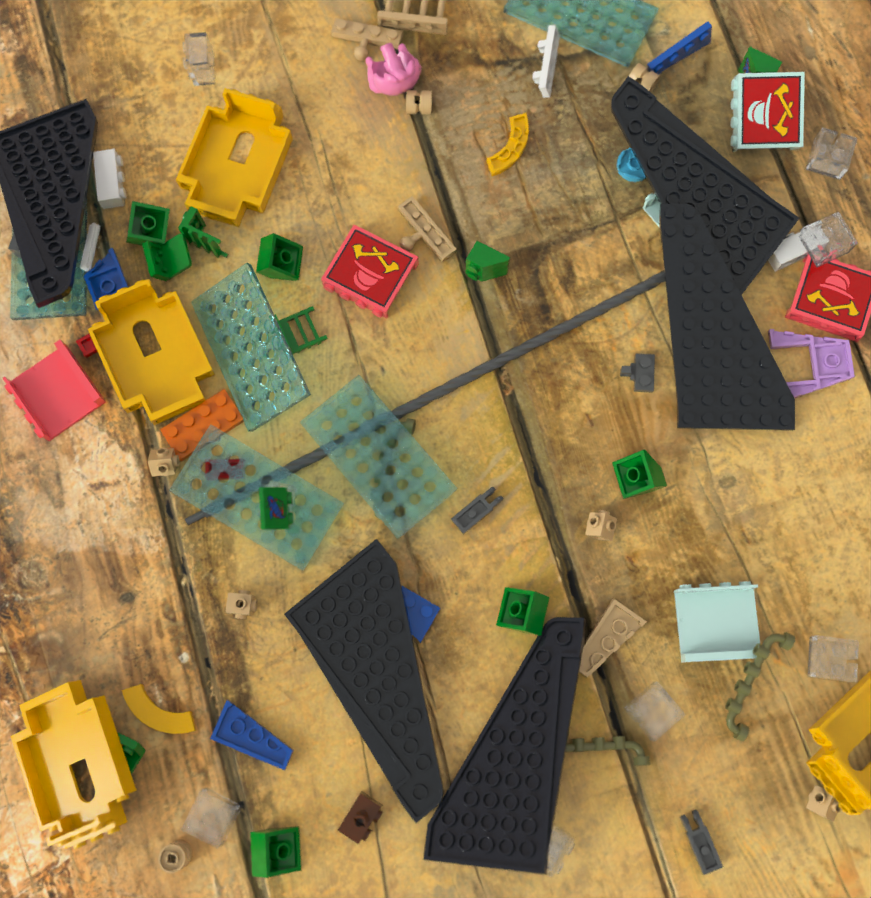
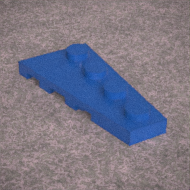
[210,700,294,770]

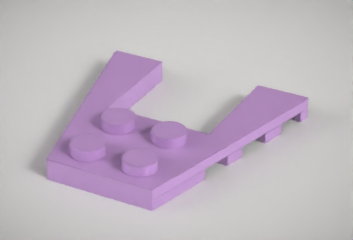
[768,329,855,398]

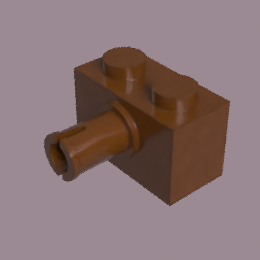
[338,791,383,844]

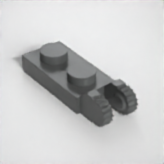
[451,487,504,535]
[680,810,723,875]

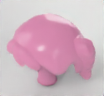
[366,43,422,96]

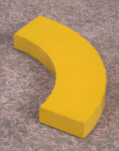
[486,113,529,177]
[122,684,196,734]

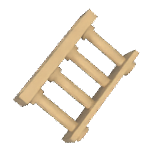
[377,0,452,35]

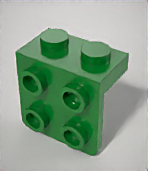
[142,233,192,281]

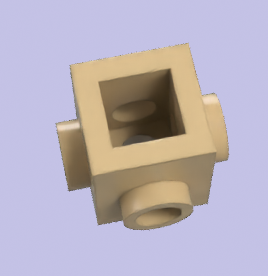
[147,448,180,477]
[585,510,617,541]
[225,590,258,619]
[806,785,841,822]

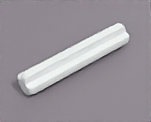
[80,223,100,272]

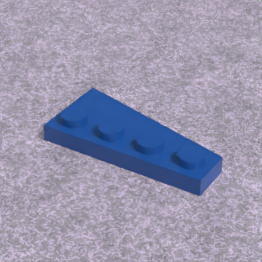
[647,21,712,74]
[402,586,441,643]

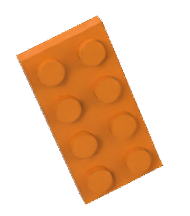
[160,389,245,462]

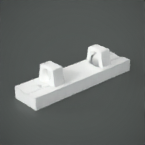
[533,25,560,98]

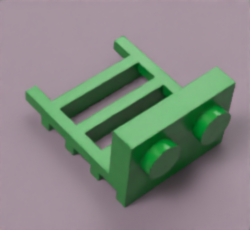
[178,206,228,258]
[268,306,328,358]

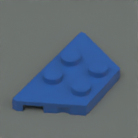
[84,248,129,311]

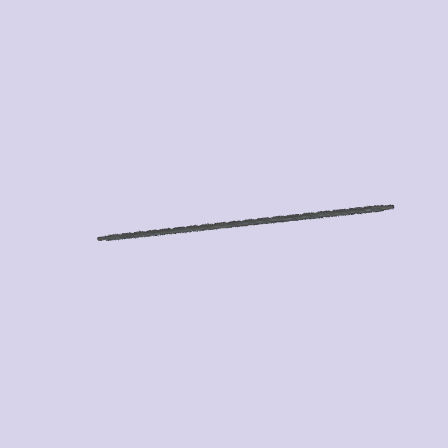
[185,270,665,525]

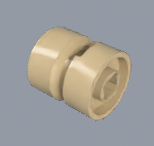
[629,63,660,93]
[406,90,432,115]
[158,840,192,873]

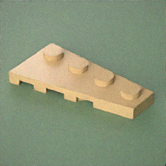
[579,599,647,677]

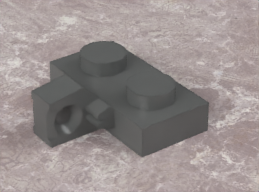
[620,353,655,393]

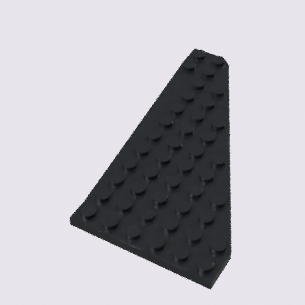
[611,76,799,295]
[0,99,98,308]
[659,204,795,431]
[284,539,444,823]
[423,617,586,875]

